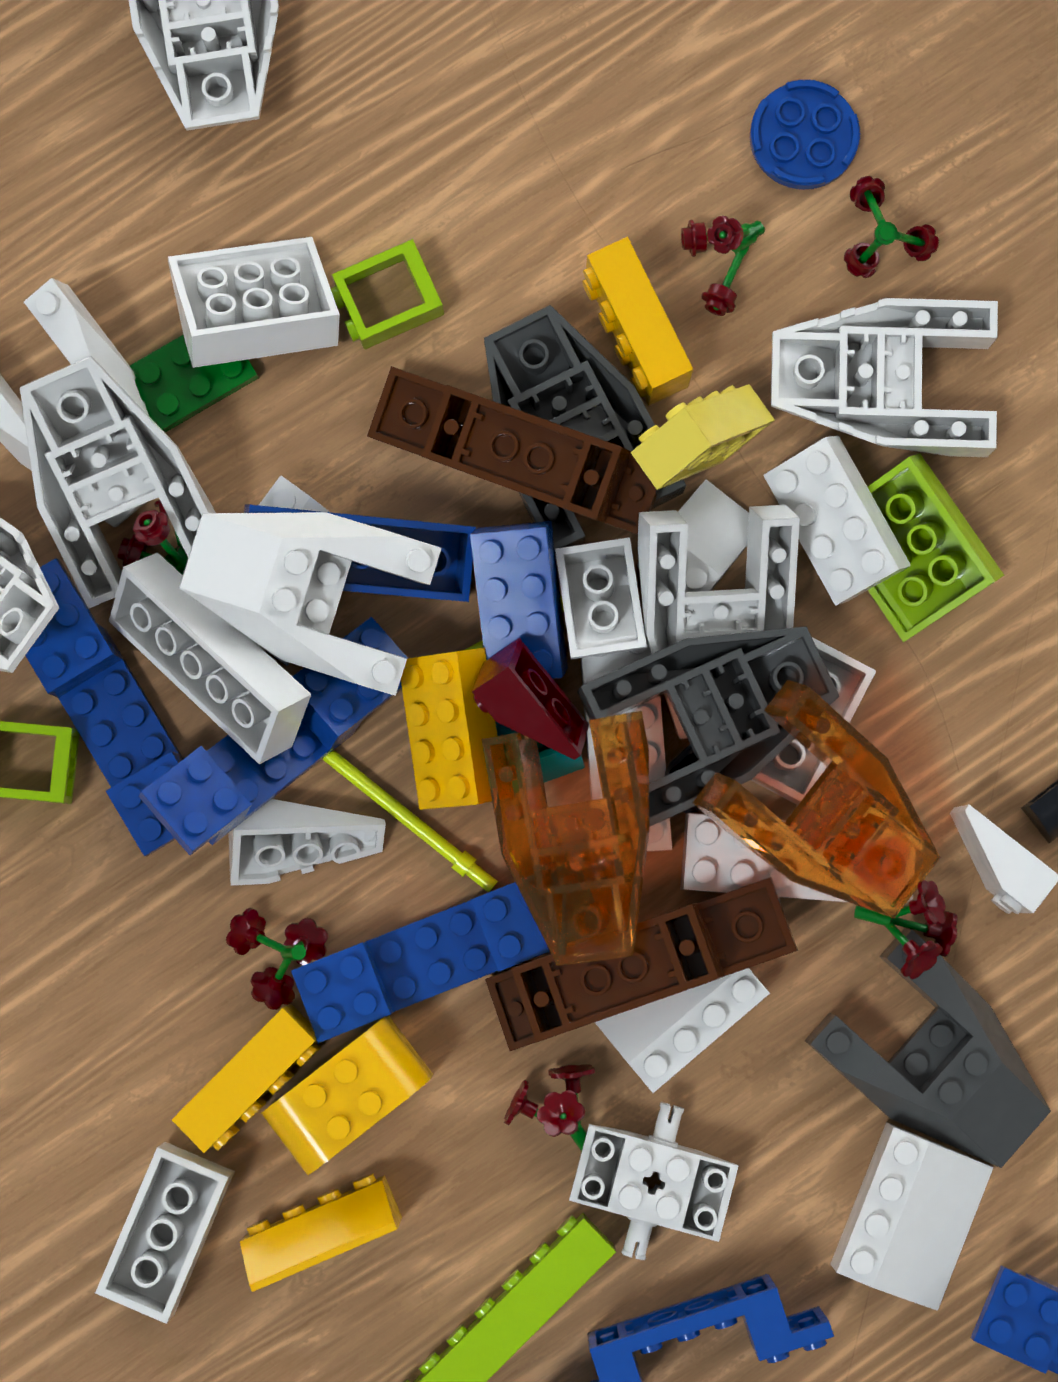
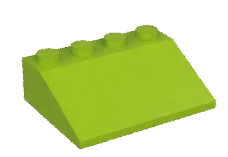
[867,453,1004,642]

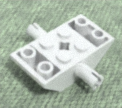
[569,1102,738,1260]

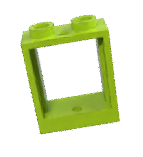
[330,239,444,350]
[0,721,80,804]

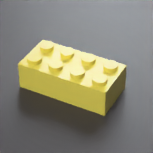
[630,384,775,490]

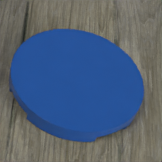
[750,80,860,190]

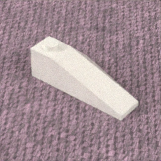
[228,799,386,886]

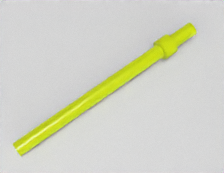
[322,750,498,892]

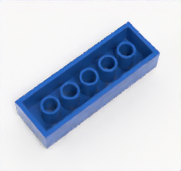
[244,504,476,602]

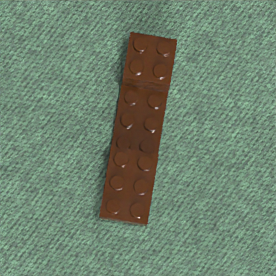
[367,366,659,535]
[485,877,798,1051]

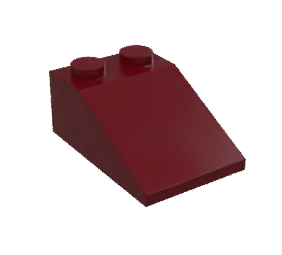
[472,638,589,760]

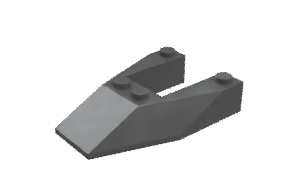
[484,305,686,557]
[577,626,839,831]
[805,929,1051,1168]

